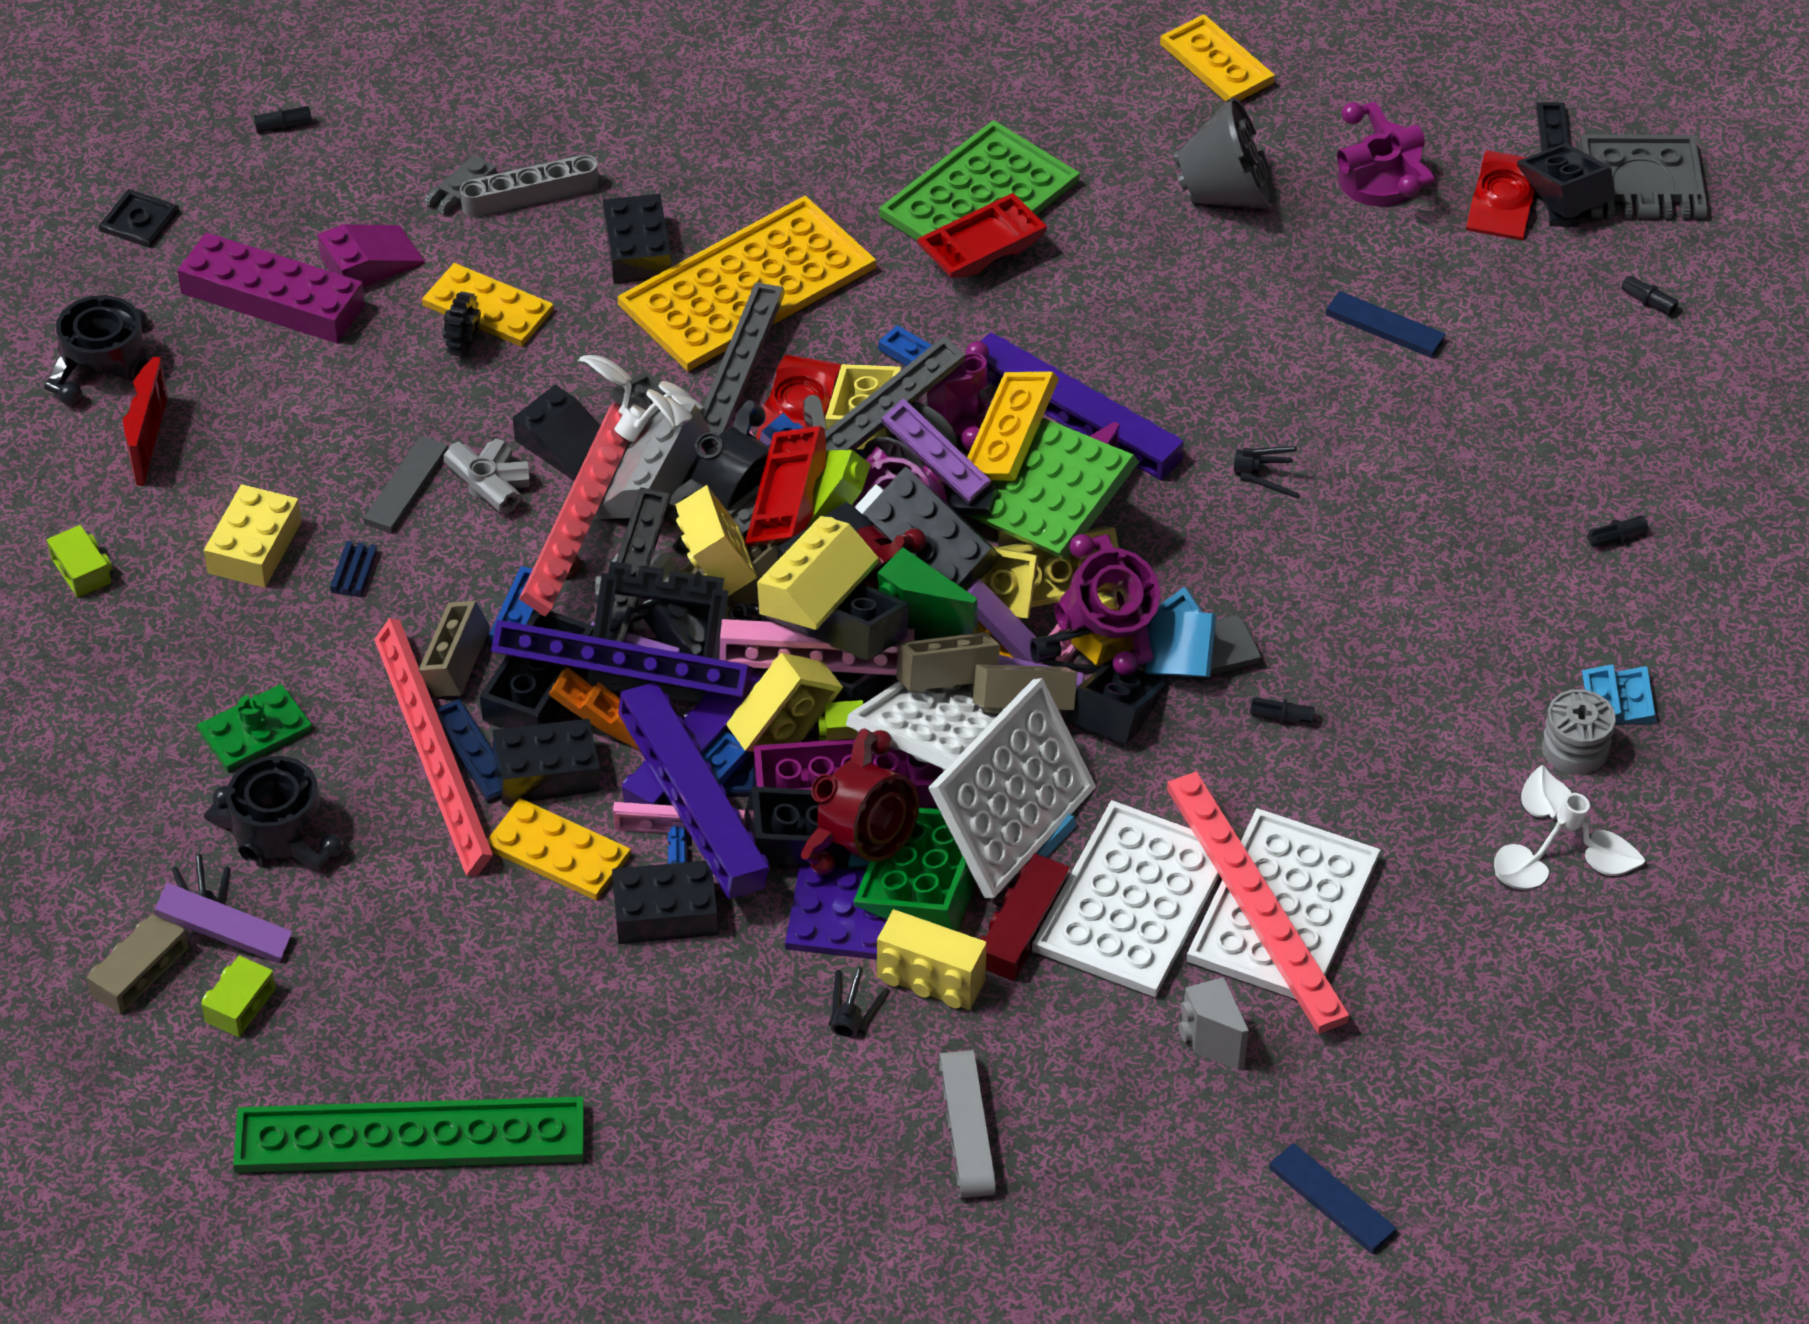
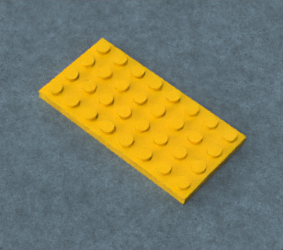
[617,196,876,372]

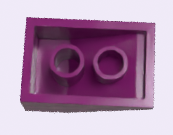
[317,224,425,287]

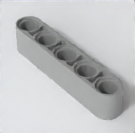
[460,155,599,217]
[939,1050,995,1199]

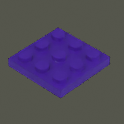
[785,865,887,960]

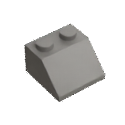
[1178,977,1249,1070]

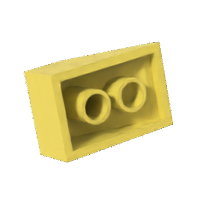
[981,546,1038,618]

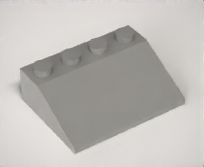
[593,403,710,520]

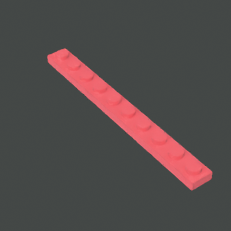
[519,402,629,617]
[374,618,493,876]
[1167,771,1349,1034]

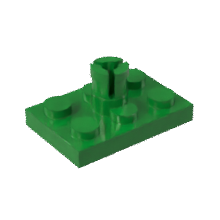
[196,684,313,773]

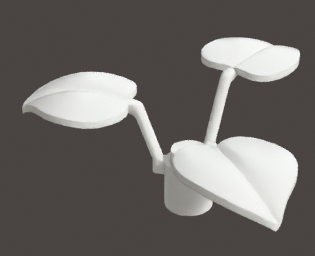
[578,355,704,442]
[1494,765,1645,890]

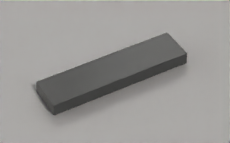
[363,436,448,534]

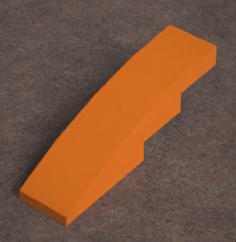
[548,667,640,750]

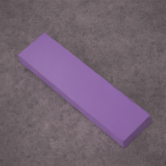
[881,398,991,504]
[153,883,292,963]

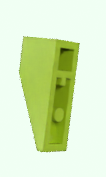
[806,450,871,528]

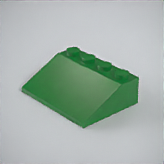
[878,547,978,641]
[853,808,976,931]

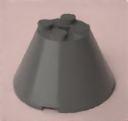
[1173,98,1276,209]

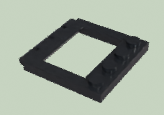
[586,561,729,703]

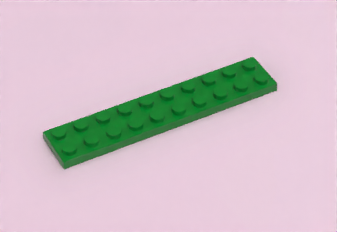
[233,1096,584,1173]

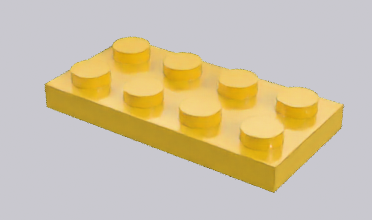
[1160,14,1275,101]
[422,263,554,347]
[967,372,1059,481]
[487,798,631,901]

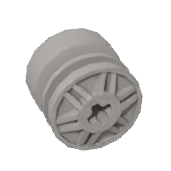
[1542,690,1616,774]

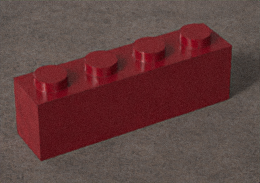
[979,853,1070,982]

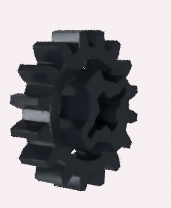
[443,291,481,357]

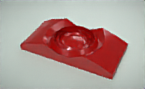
[1466,150,1535,241]
[917,193,1047,278]
[756,354,842,440]
[122,357,168,486]
[745,426,826,547]

